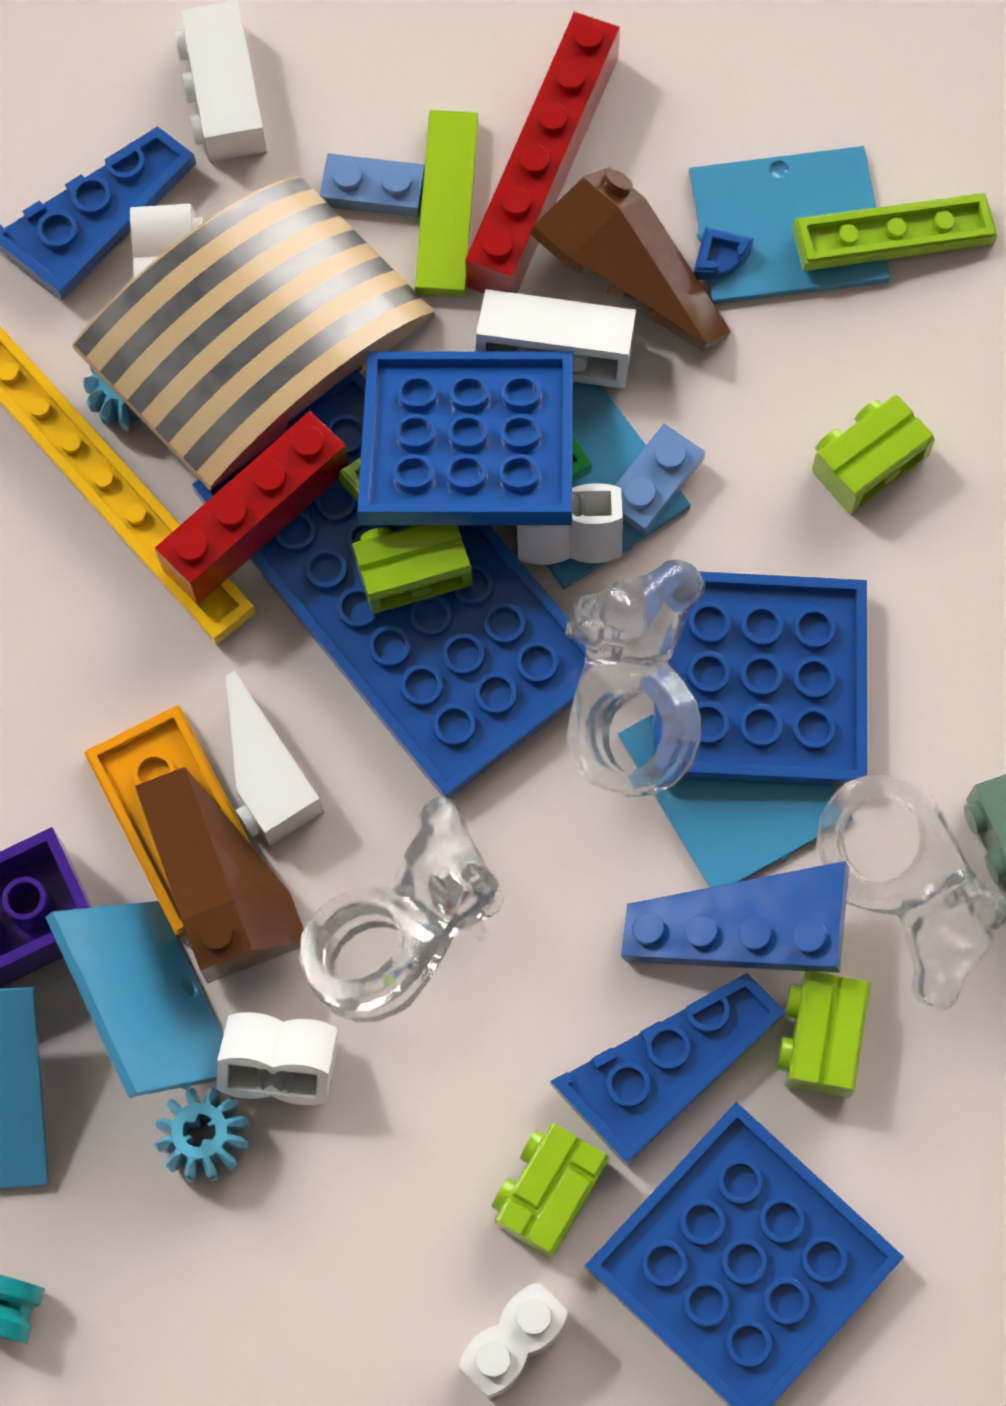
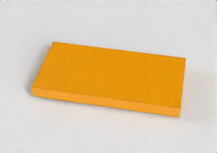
[84,704,253,939]

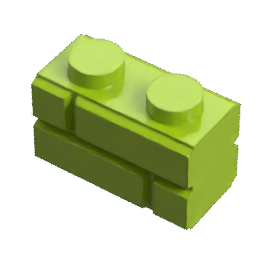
[812,395,935,514]
[352,525,472,615]
[777,971,871,1098]
[491,1123,610,1259]

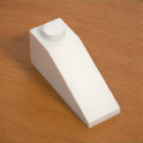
[225,670,324,846]

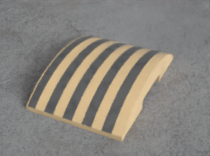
[72,175,435,491]

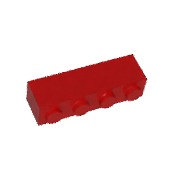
[155,411,349,605]

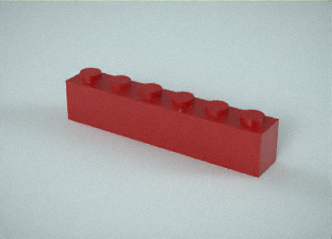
[465,11,620,294]

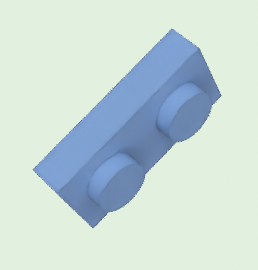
[320,153,425,218]
[615,423,706,536]

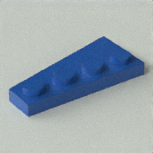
[0,126,196,301]
[621,861,849,973]
[550,973,786,1165]

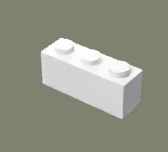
[174,0,267,162]
[475,289,636,389]

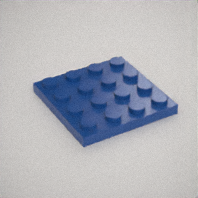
[357,351,573,525]
[652,569,867,787]
[584,1102,904,1406]

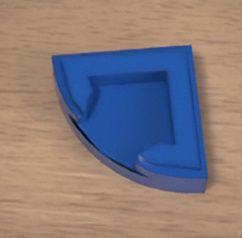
[693,227,754,280]

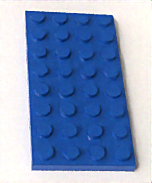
[192,369,611,801]

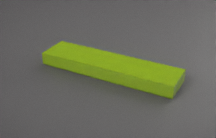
[415,110,479,298]
[791,193,998,272]

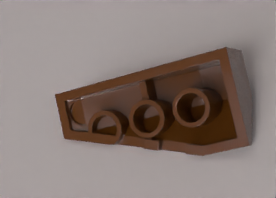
[529,167,731,351]
[135,767,310,984]

